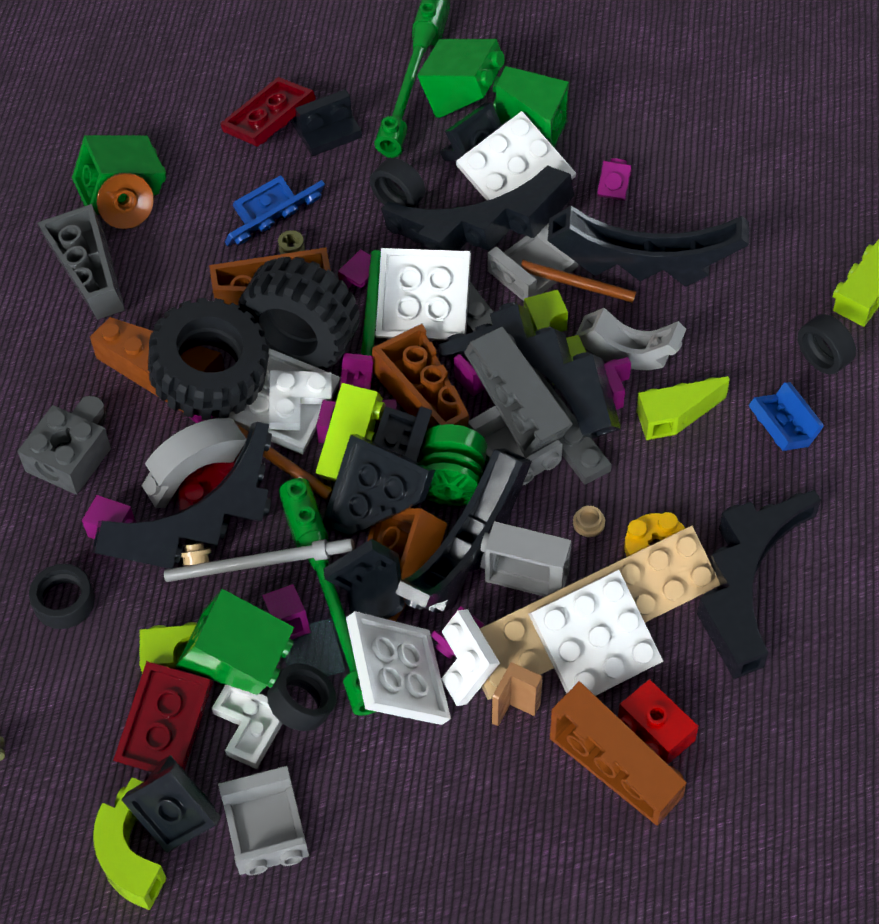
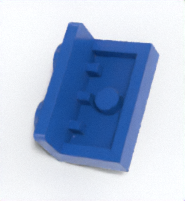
[748,382,824,451]

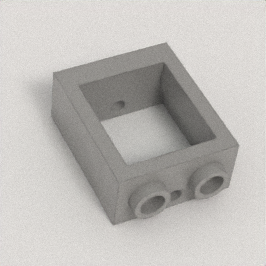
[481,521,571,597]

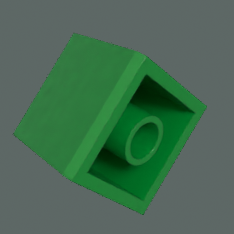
[417,39,505,118]
[493,66,569,148]
[72,135,166,215]
[176,589,294,695]

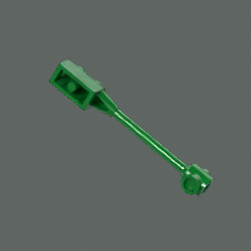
[374,0,450,158]
[279,478,377,716]

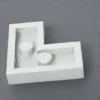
[269,370,332,430]
[441,609,500,706]
[212,684,283,769]

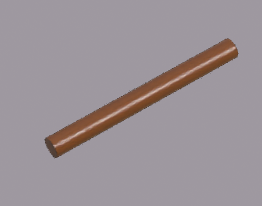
[521,260,636,303]
[236,423,333,500]

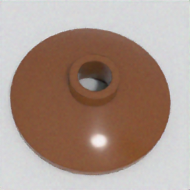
[97,173,153,229]

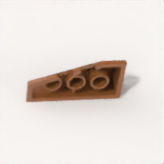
[368,508,447,621]

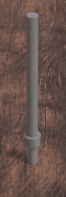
[164,538,355,582]

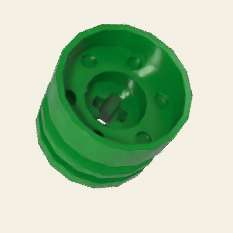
[419,424,488,506]

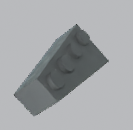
[37,204,125,320]
[464,327,573,458]

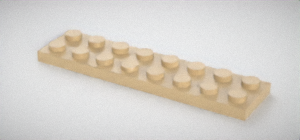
[479,526,720,700]

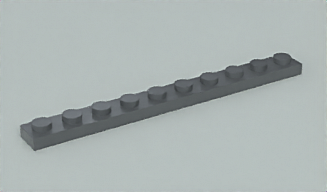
[467,281,612,485]

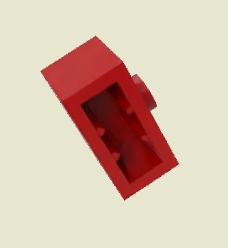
[618,679,699,764]

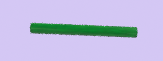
[361,250,381,356]

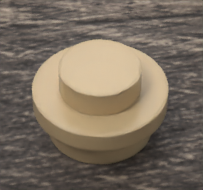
[573,506,605,537]
[181,542,211,565]

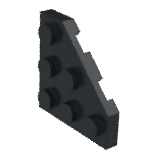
[323,434,435,536]

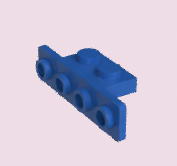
[225,175,325,247]

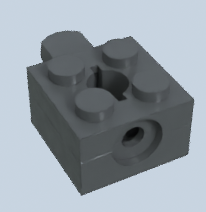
[17,396,111,495]

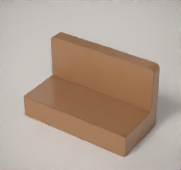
[492,662,542,726]

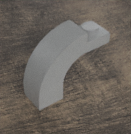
[576,308,686,370]
[142,418,246,508]

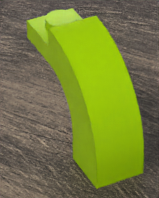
[93,777,167,910]

